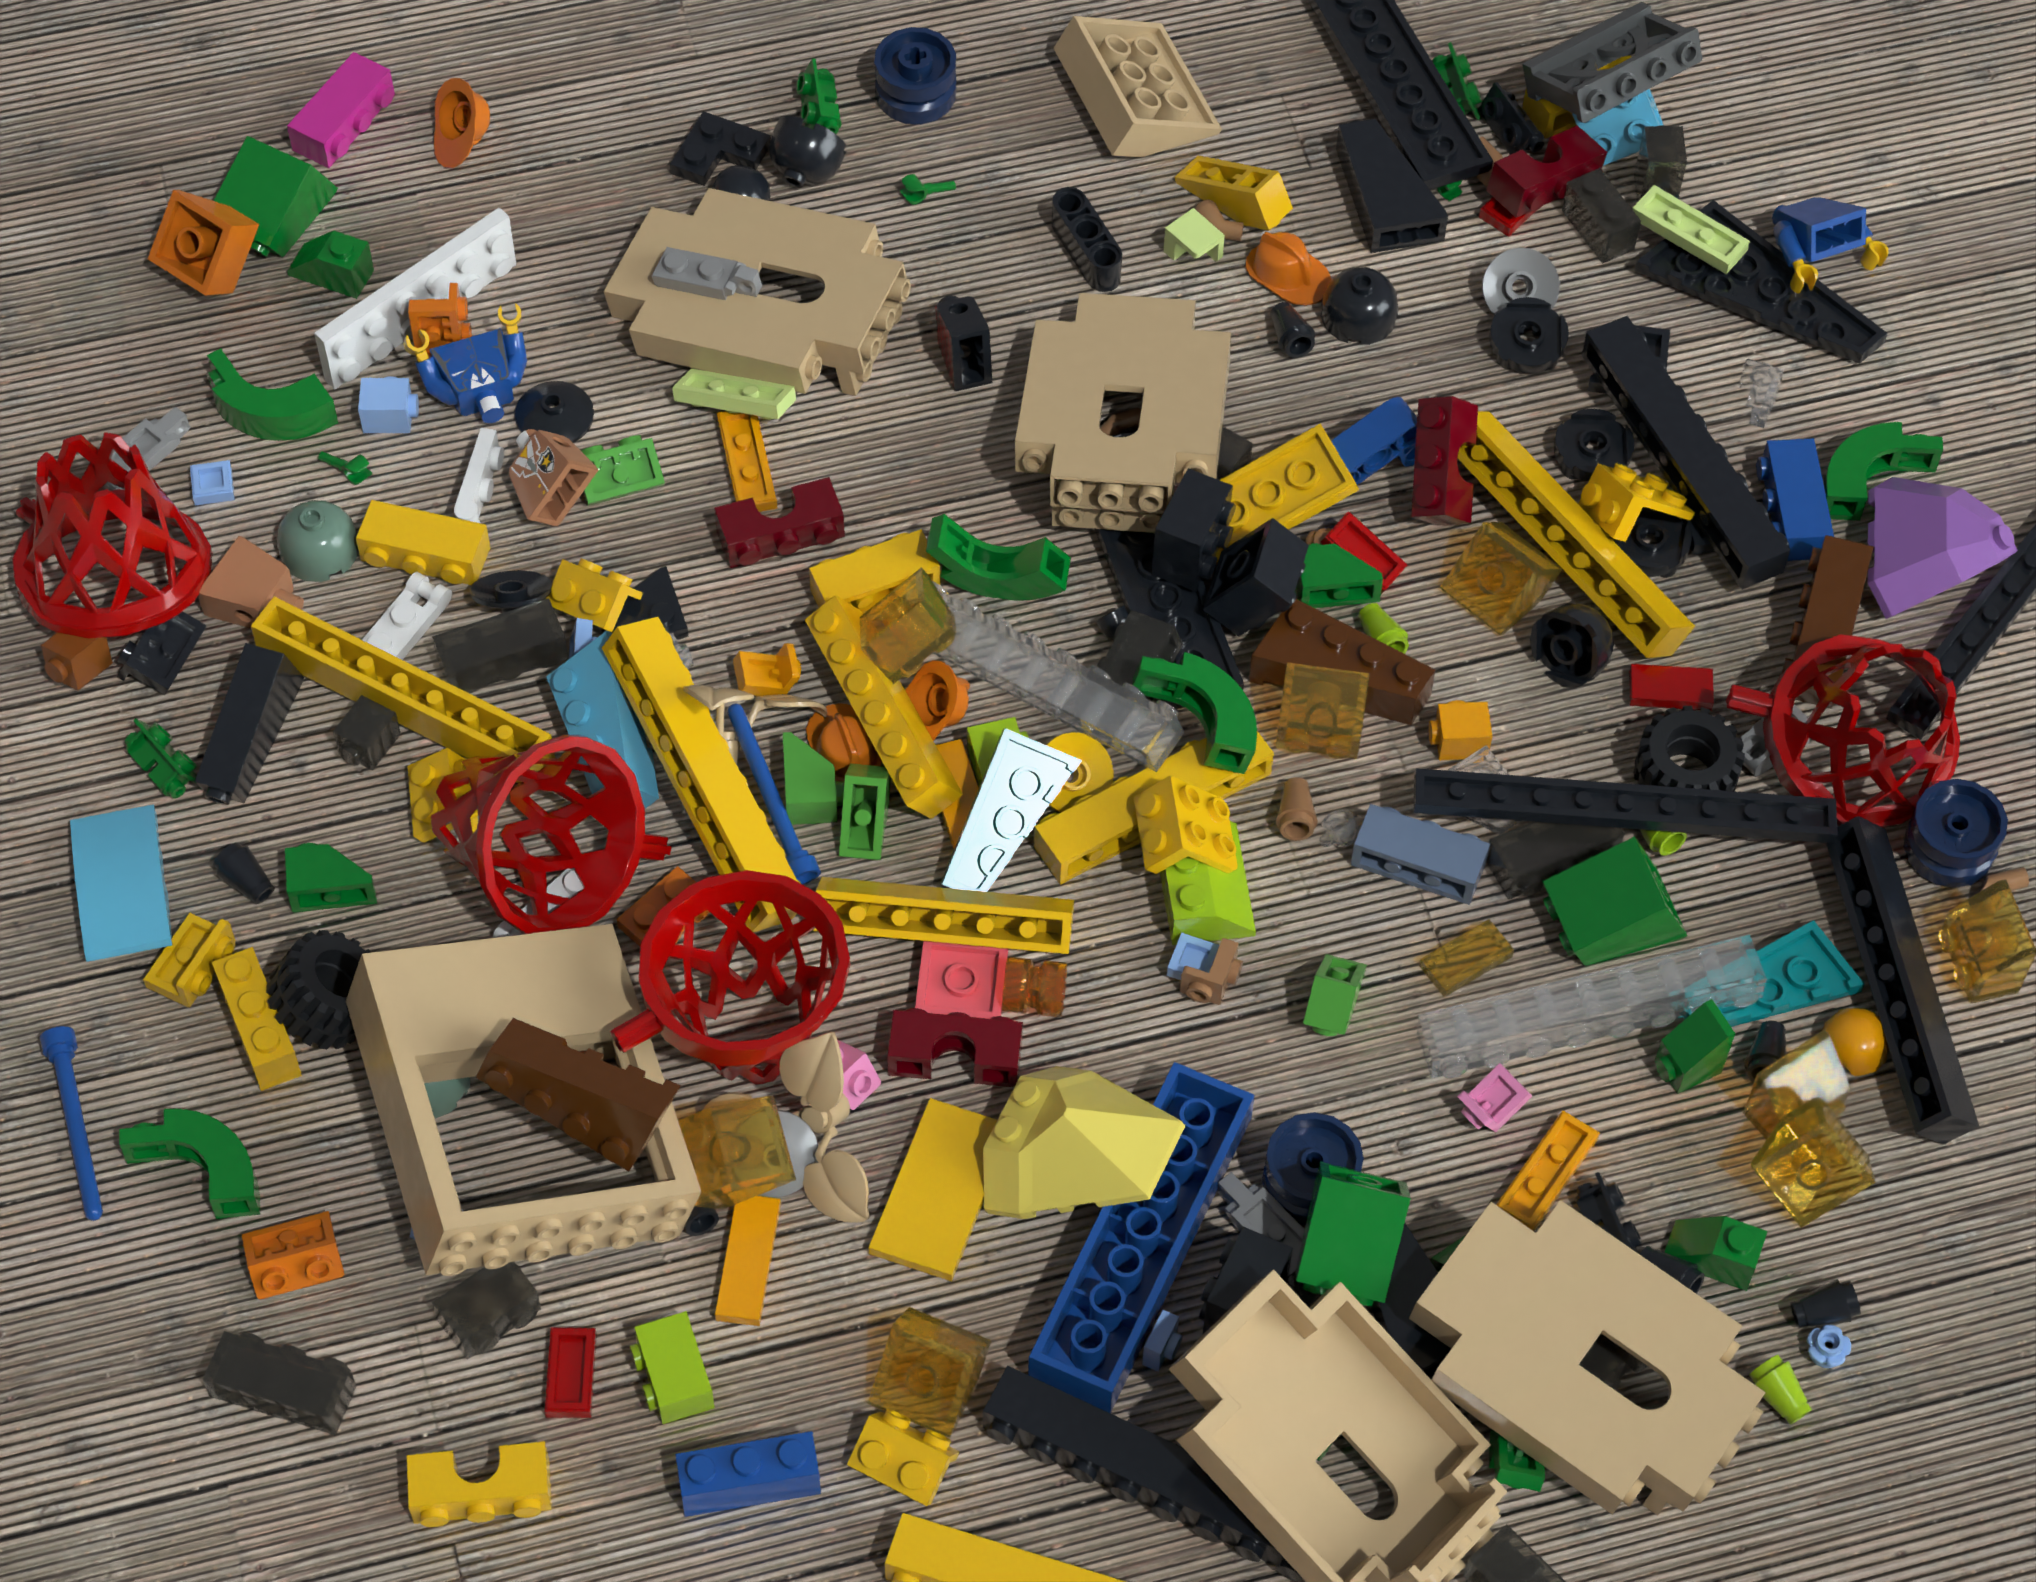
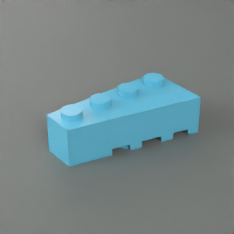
[546,631,659,809]

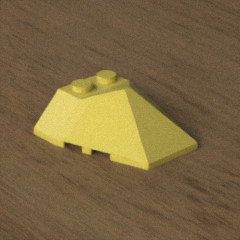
[983,1066,1185,1219]

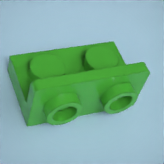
[581,435,665,506]

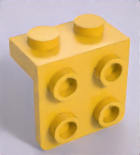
[1578,463,1695,542]
[1133,775,1238,874]

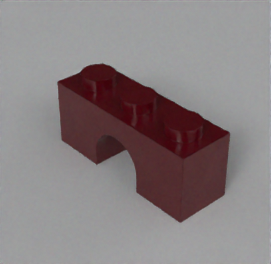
[1486,125,1607,218]
[1411,396,1478,525]
[714,477,845,568]
[888,1008,1023,1088]

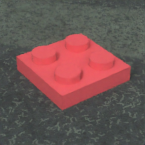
[915,941,1009,1019]

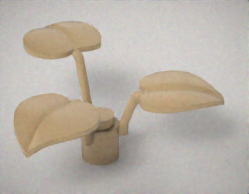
[683,685,827,765]
[701,1031,870,1223]

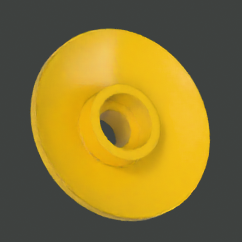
[1046,732,1114,813]

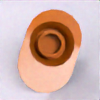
[434,78,490,168]
[1246,232,1331,306]
[905,660,970,741]
[806,703,882,781]

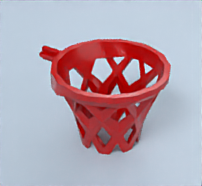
[12,432,213,639]
[1726,634,1960,828]
[431,735,672,934]
[610,870,851,1085]

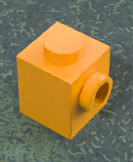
[1429,700,1493,761]

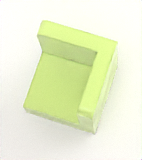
[1164,208,1225,262]

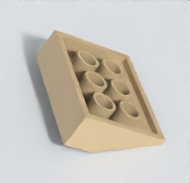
[1053,16,1222,157]

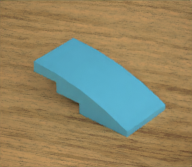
[70,804,172,962]

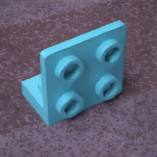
[1572,89,1669,166]

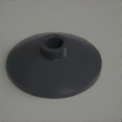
[515,381,594,443]
[470,570,552,614]

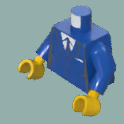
[1772,197,1889,294]
[403,303,527,423]

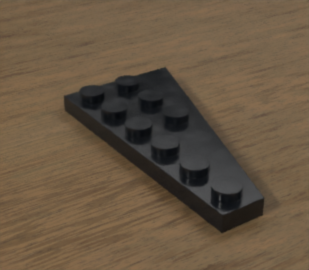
[1635,200,1888,364]

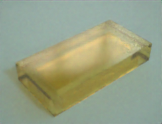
[1419,919,1514,997]

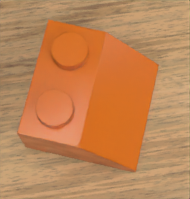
[148,190,259,296]

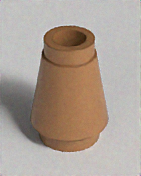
[1276,777,1318,841]

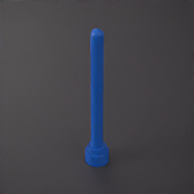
[727,703,821,885]
[40,1026,103,1221]

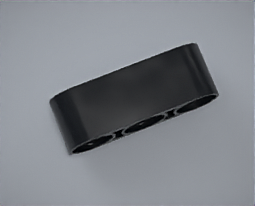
[1052,187,1122,292]

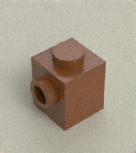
[41,632,113,691]

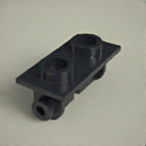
[1478,82,1544,155]
[1575,1172,1642,1254]

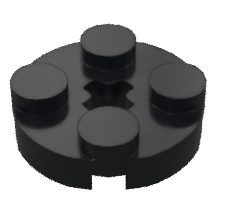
[1489,297,1569,373]
[1554,409,1635,481]
[1610,507,1692,578]

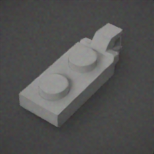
[652,247,762,300]
[103,406,191,490]
[1217,1172,1304,1283]

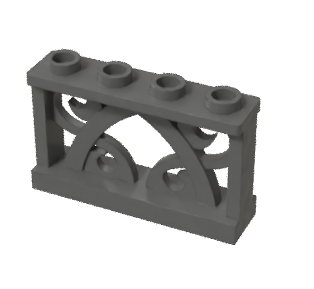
[1522,2,1702,123]

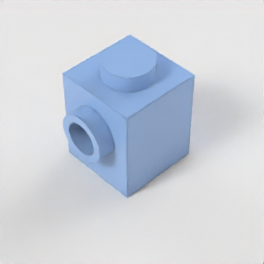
[358,376,419,433]

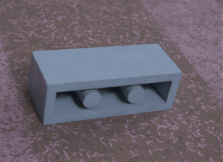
[1351,804,1490,905]

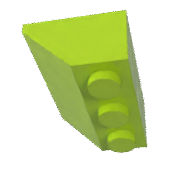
[1160,821,1256,945]

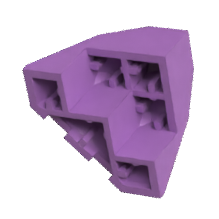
[1868,477,2018,619]

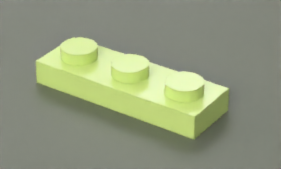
[1630,185,1750,274]
[672,368,796,420]

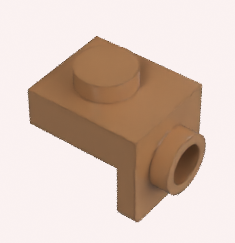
[1180,938,1243,1005]

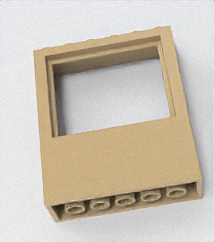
[346,924,702,1276]

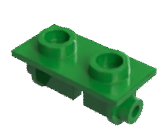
[1432,42,1482,120]
[796,58,842,134]
[125,718,197,799]

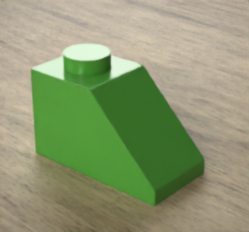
[783,732,844,825]
[839,763,891,860]
[1303,954,1367,1036]

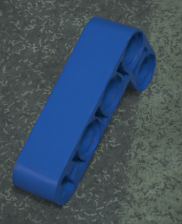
[1314,397,1417,516]

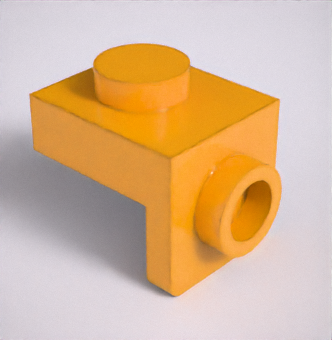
[733,643,801,696]

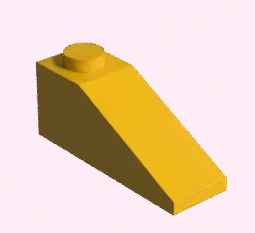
[1174,155,1293,231]

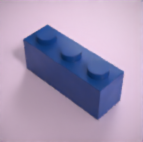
[1756,438,1834,561]
[675,1431,821,1517]

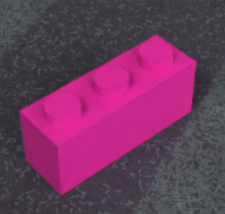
[287,52,395,168]

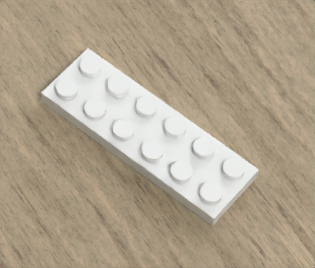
[314,207,516,390]

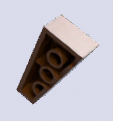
[1781,535,1874,709]
[1249,599,1436,725]
[475,1018,681,1172]

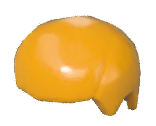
[1821,1008,1889,1076]

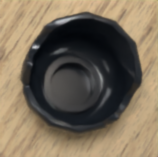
[712,165,771,201]

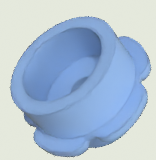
[1807,1325,1851,1368]

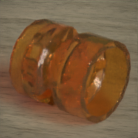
[1002,957,1068,1018]

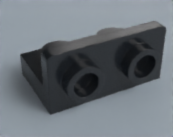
[117,611,206,695]

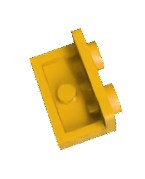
[544,558,643,632]
[407,748,478,843]
[143,913,236,1008]
[847,1409,959,1506]

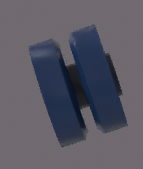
[874,27,957,125]
[1903,779,2008,888]
[1262,1112,1364,1225]

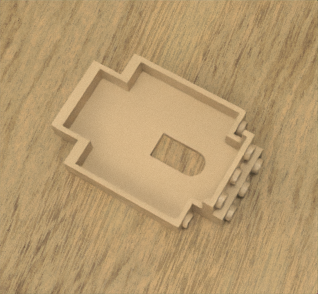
[603,188,911,396]
[1015,293,1231,533]
[1409,1200,1766,1516]
[1169,1269,1507,1582]

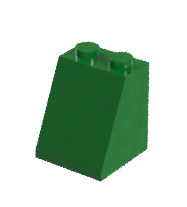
[214,136,338,258]
[1543,836,1688,966]
[1295,1161,1411,1306]

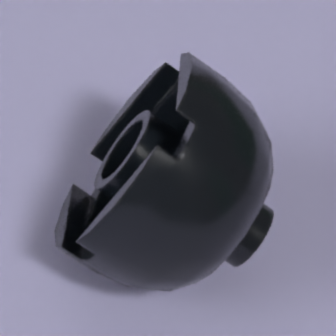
[769,116,847,188]
[1321,267,1398,345]
[1530,603,1614,688]

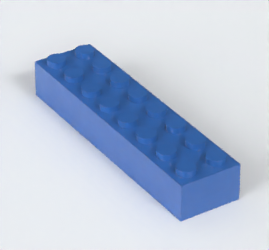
[1028,1062,1255,1413]

